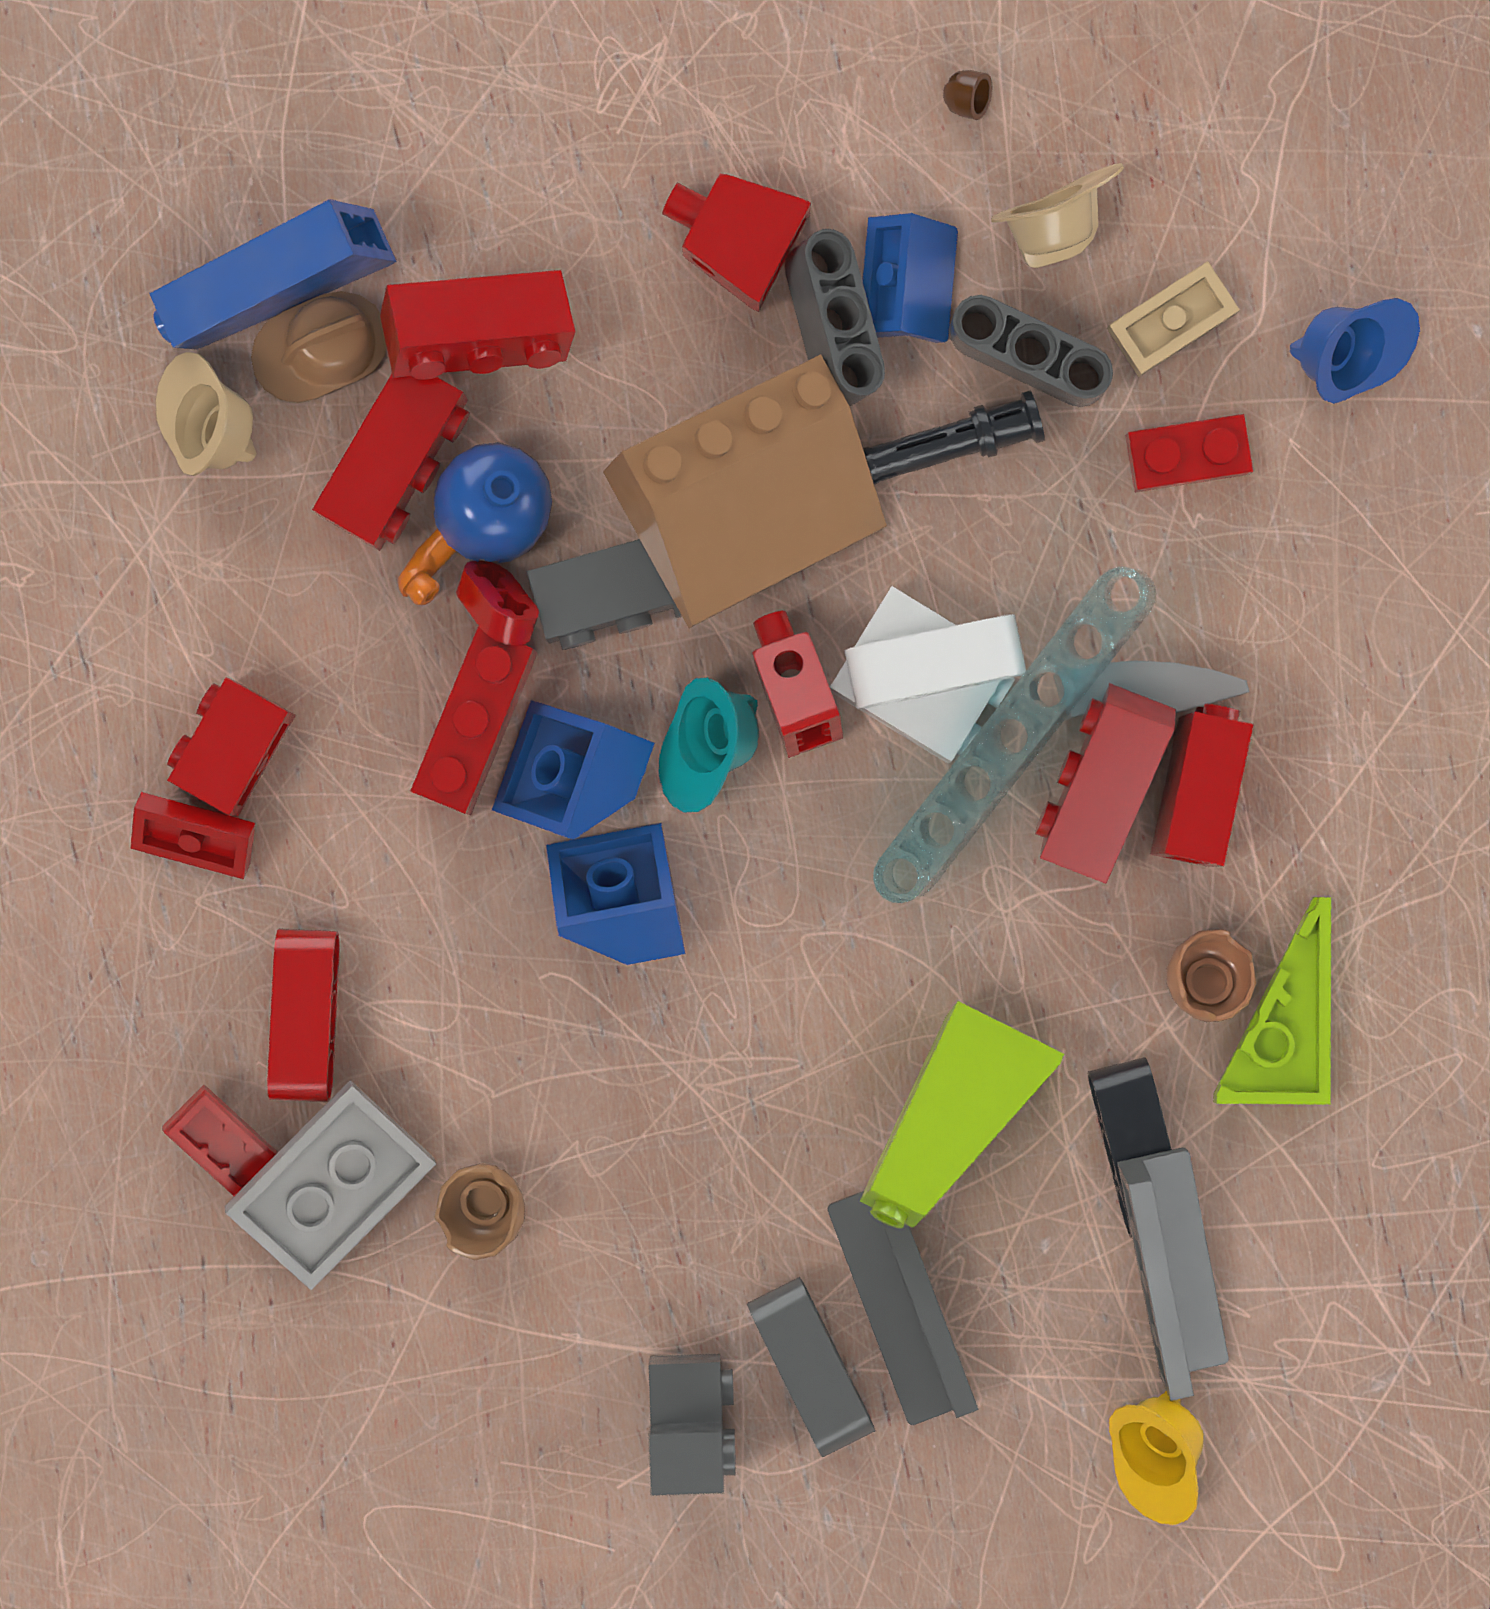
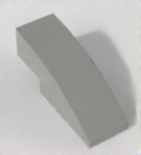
[1053,660,1250,720]

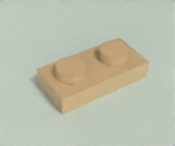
[1107,261,1240,377]

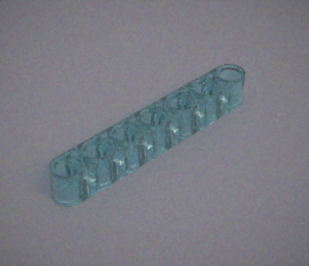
[873,567,1156,903]

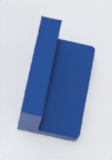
[862,213,958,343]

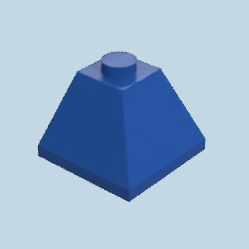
[492,700,655,840]
[546,823,685,965]

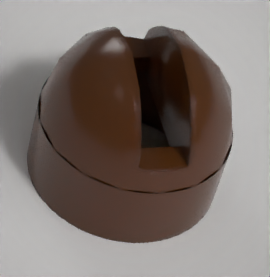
[943,70,992,120]

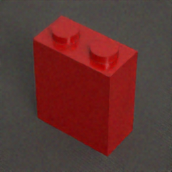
[1150,704,1254,867]

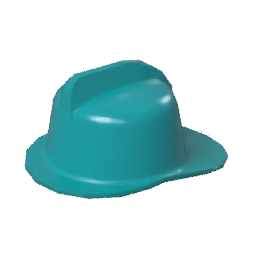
[659,677,759,813]

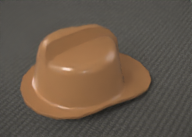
[251,291,387,403]

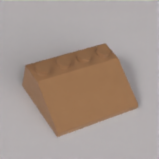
[603,354,887,628]

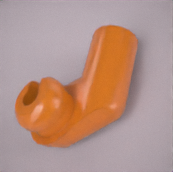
[397,528,457,605]

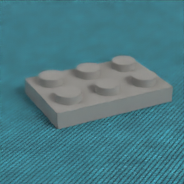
[225,1080,436,1290]

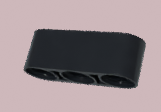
[1088,1057,1172,1238]

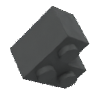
[648,1354,736,1496]

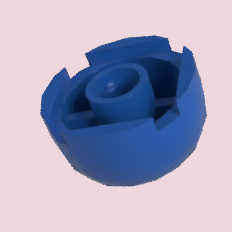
[434,442,552,563]

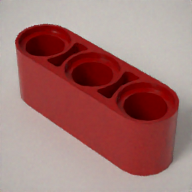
[267,928,340,1102]

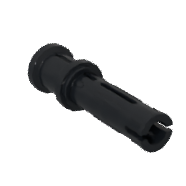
[863,390,1045,484]

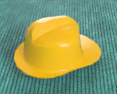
[1109,1391,1204,1525]

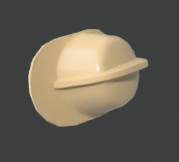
[991,163,1124,268]
[156,352,257,476]

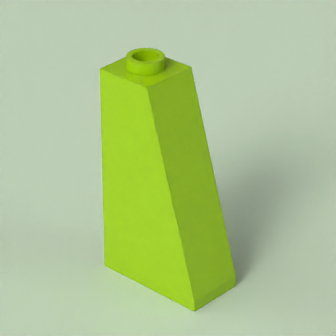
[860,1001,1064,1228]

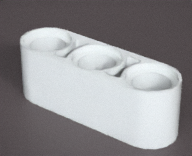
[844,614,1027,709]

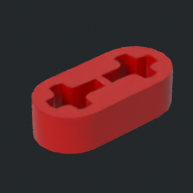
[456,560,539,646]

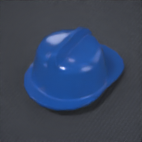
[1290,298,1420,404]

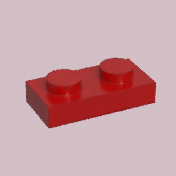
[1125,414,1253,493]
[130,792,256,880]

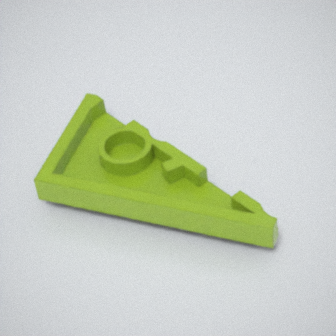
[1213,897,1331,1105]

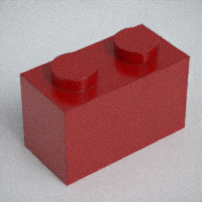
[167,677,296,817]

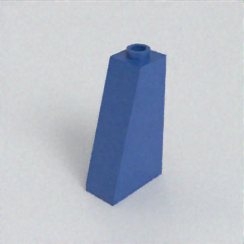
[149,199,397,350]

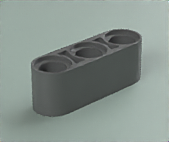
[785,229,885,406]
[949,295,1113,407]
[747,1277,876,1458]

